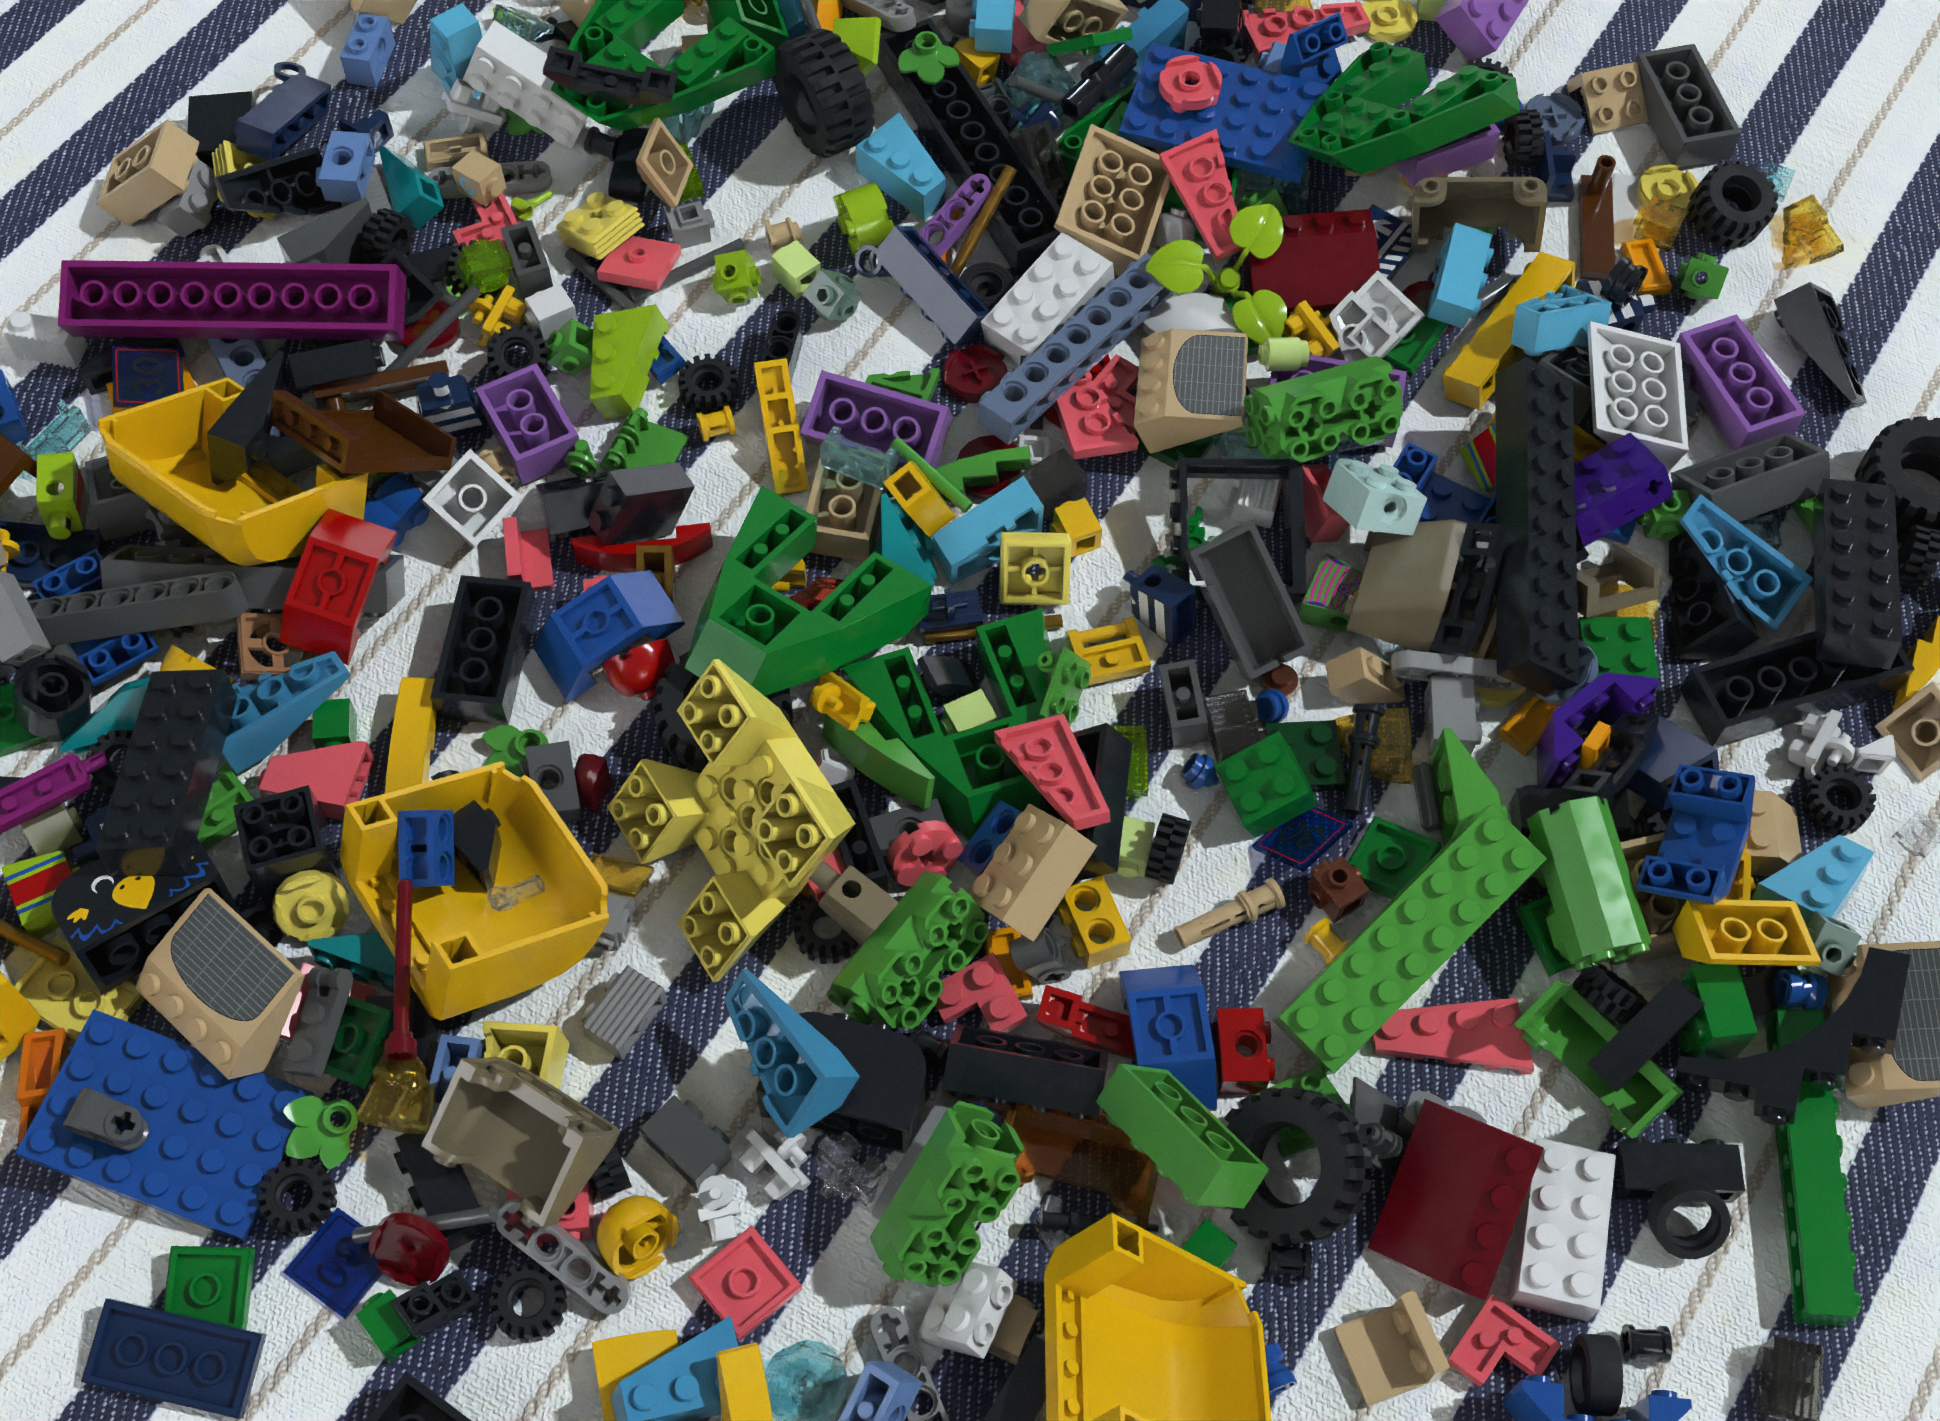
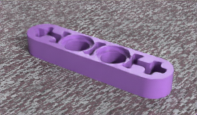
[918,174,994,257]

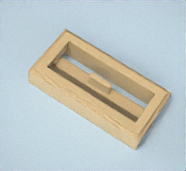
[423,132,489,172]

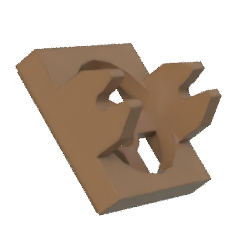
[236,612,314,680]

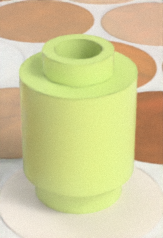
[1258,337,1309,371]

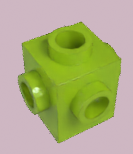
[712,249,761,304]

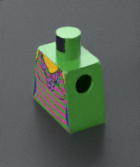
[1299,552,1363,634]

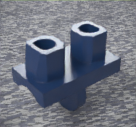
[1006,100,1061,157]
[919,589,983,633]

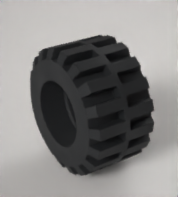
[1687,160,1779,249]

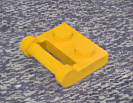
[1065,616,1151,686]

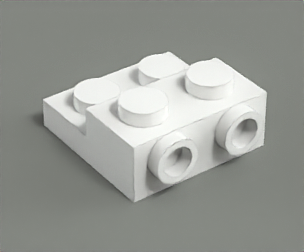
[916,1262,1018,1359]

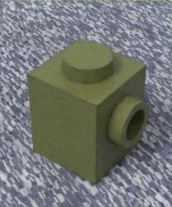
[21,802,85,856]

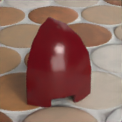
[574,753,612,814]

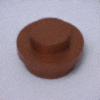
[1263,664,1298,696]

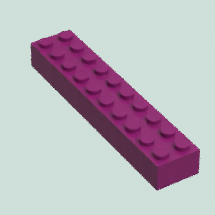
[58,260,406,341]

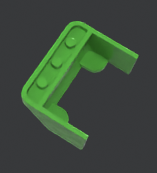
[1514,979,1684,1139]

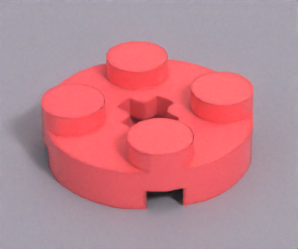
[1159,55,1222,113]
[887,820,963,887]

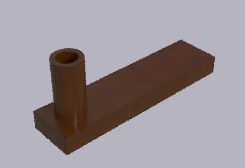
[1578,155,1616,280]
[312,360,449,410]

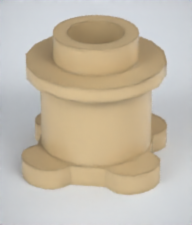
[764,217,802,255]
[478,446,516,485]

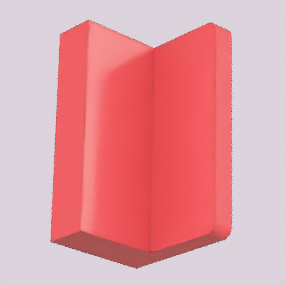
[502,516,554,592]

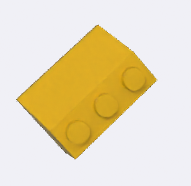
[1672,899,1821,966]

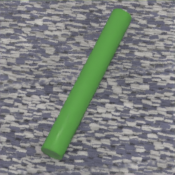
[890,437,973,513]

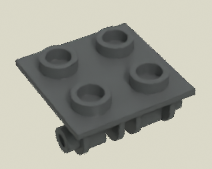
[1350,1077,1408,1177]

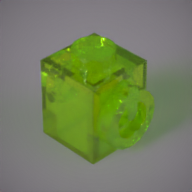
[458,239,513,293]

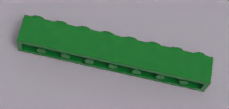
[1765,1008,1861,1327]

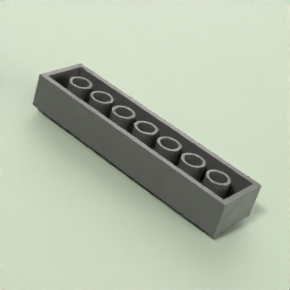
[100,544,405,618]

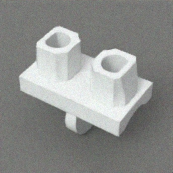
[441,78,503,134]
[1788,709,1856,780]
[738,1128,812,1201]
[698,1175,741,1242]

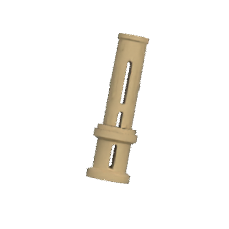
[1173,877,1286,949]

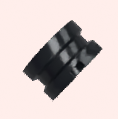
[1600,256,1648,308]

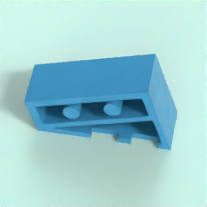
[1093,0,1189,91]
[611,1316,738,1421]

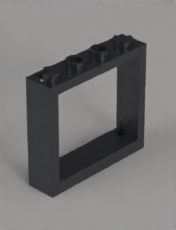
[1169,458,1307,602]

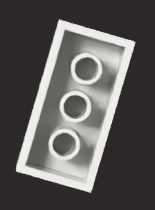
[463,20,590,149]
[981,232,1115,365]
[1508,1137,1616,1322]

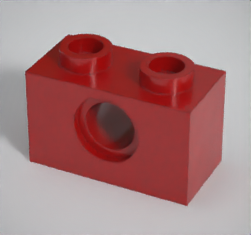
[1213,1008,1275,1095]

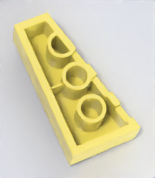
[483,1021,570,1190]

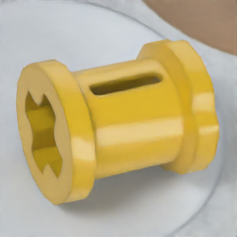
[696,405,736,442]
[1303,917,1349,965]

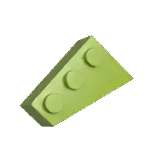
[590,304,670,420]

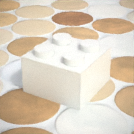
[421,449,522,548]

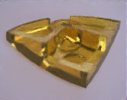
[1334,708,1413,784]
[356,1052,435,1134]

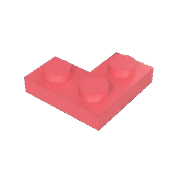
[452,192,518,251]
[1092,354,1139,435]
[936,952,1030,1033]
[1447,1294,1561,1387]

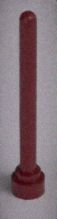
[384,879,417,1062]

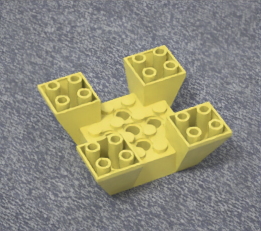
[607,659,856,982]

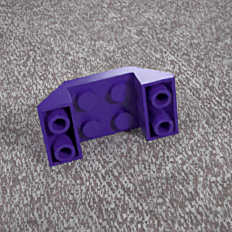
[1537,672,1661,788]

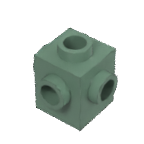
[803,269,863,322]
[1804,910,1862,977]

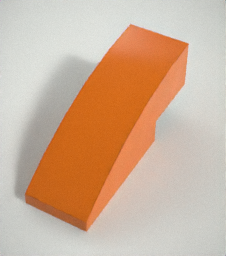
[16,1028,68,1144]

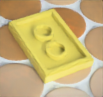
[14,936,145,1042]

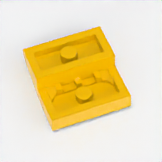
[592,1329,679,1421]

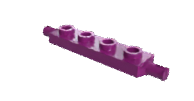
[0,751,110,834]

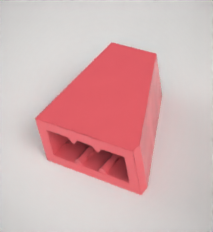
[258,741,375,820]

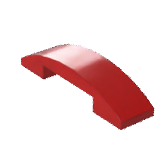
[572,522,713,573]
[1035,985,1135,1060]

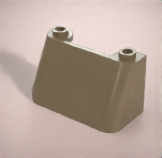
[1411,177,1547,252]
[1344,519,1467,652]
[421,1057,620,1228]

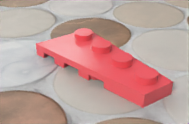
[1243,2,1371,60]
[1159,128,1244,262]

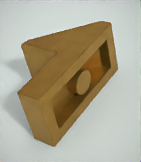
[636,545,676,605]

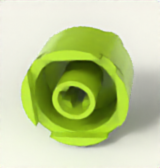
[832,182,894,257]

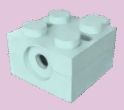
[1322,458,1427,536]

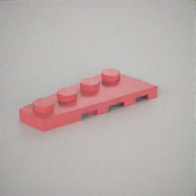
[1054,371,1139,460]
[994,714,1111,831]
[1370,998,1534,1074]

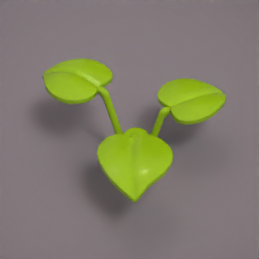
[1145,204,1287,345]

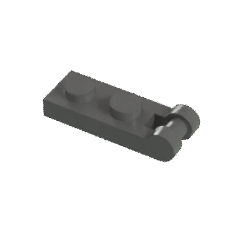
[282,967,353,1078]

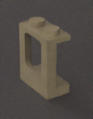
[1577,542,1661,618]

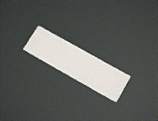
[1613,173,1639,243]

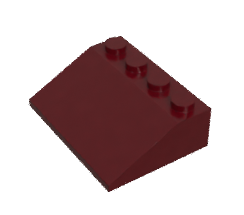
[1241,209,1381,313]
[1367,1099,1544,1301]

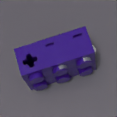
[1574,432,1674,547]

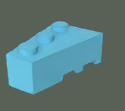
[969,0,1016,53]
[430,3,482,98]
[856,112,946,221]
[1426,222,1494,329]
[1511,284,1612,356]
[932,476,1044,584]
[1752,835,1875,926]

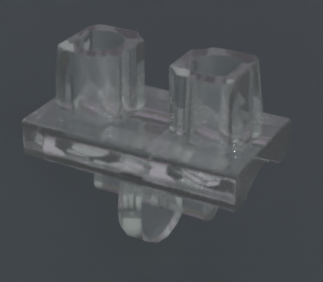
[814,1131,887,1207]

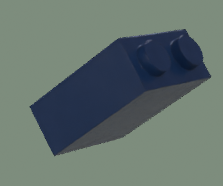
[1609,713,1719,811]

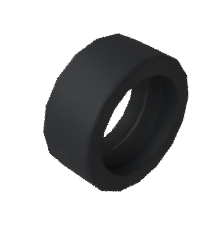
[1647,1177,1731,1260]
[1569,1333,1623,1417]

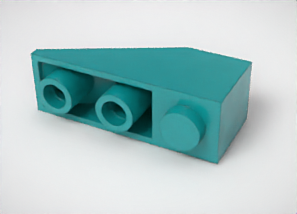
[379,145,444,229]
[881,493,938,590]
[60,676,151,754]
[307,932,417,996]

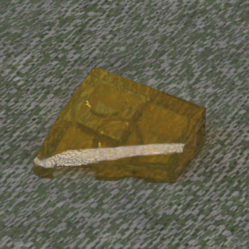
[1782,194,1844,269]

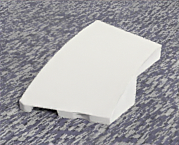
[1329,270,1425,362]
[1143,293,1239,335]

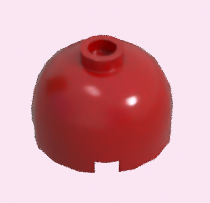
[601,639,676,702]

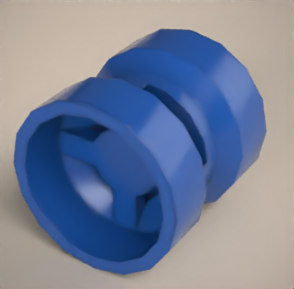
[1772,969,1827,1010]
[1265,1343,1297,1397]

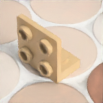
[1566,62,1649,134]
[1334,1290,1450,1406]

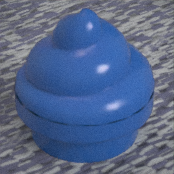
[1253,688,1289,723]
[1180,753,1219,789]

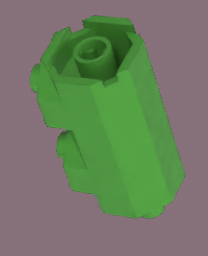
[1243,356,1403,463]
[1527,796,1652,972]
[826,871,989,1032]
[870,1101,1025,1288]

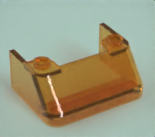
[1005,1102,1159,1230]

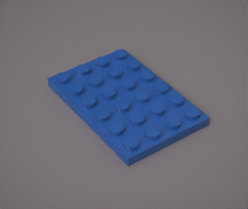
[1118,43,1330,184]
[15,1009,315,1242]

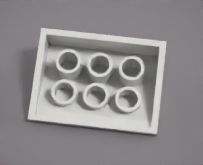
[1587,321,1689,472]

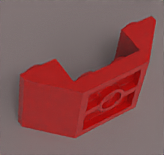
[279,508,398,666]

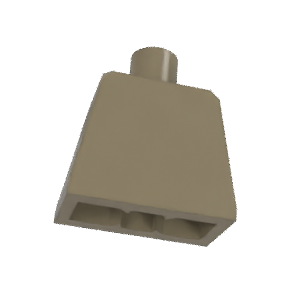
[809,861,899,946]

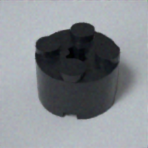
[13,655,92,742]

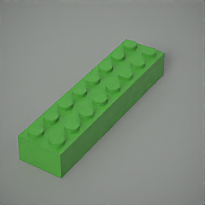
[1272,804,1547,1075]

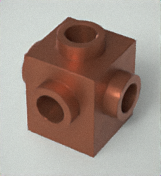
[1307,856,1369,923]

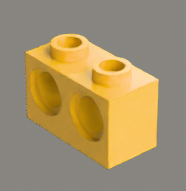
[1056,875,1131,969]

